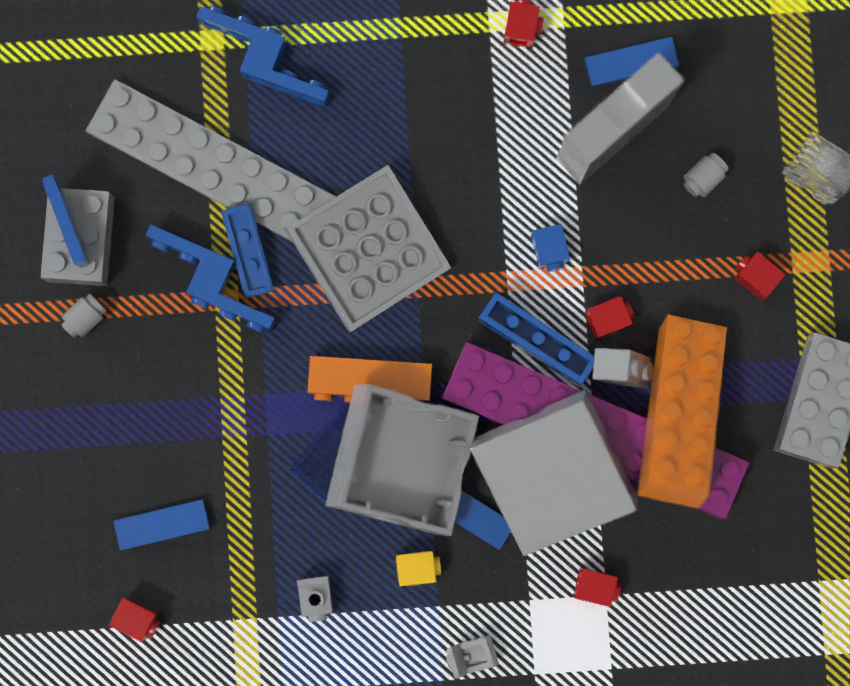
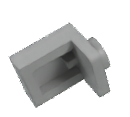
[446,635,499,679]

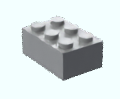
[40,188,115,286]

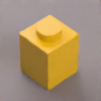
[396,551,441,586]

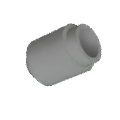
[684,153,729,197]
[61,294,107,338]

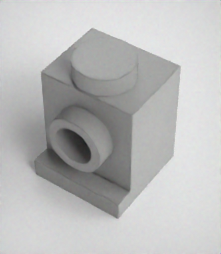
[297,576,333,622]

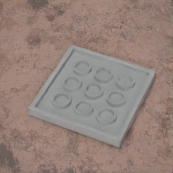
[285,165,451,332]

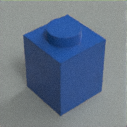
[530,224,570,272]

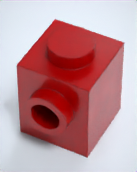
[503,0,544,49]

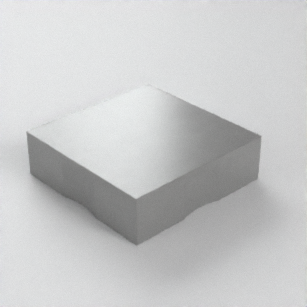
[556,53,684,185]
[325,384,479,536]
[470,390,638,556]

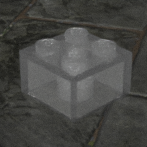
[782,131,850,204]

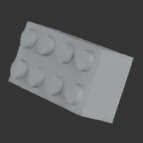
[773,333,850,469]

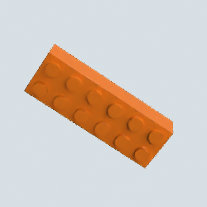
[638,315,727,508]

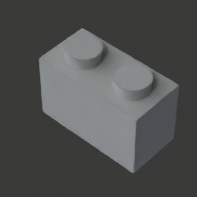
[593,348,653,388]

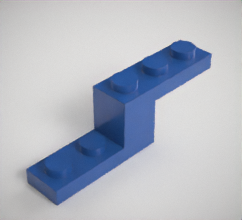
[196,6,330,108]
[146,224,276,334]

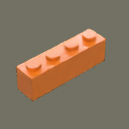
[308,356,432,403]

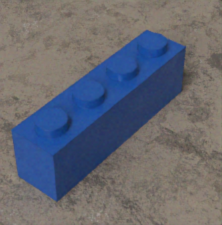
[478,292,595,387]

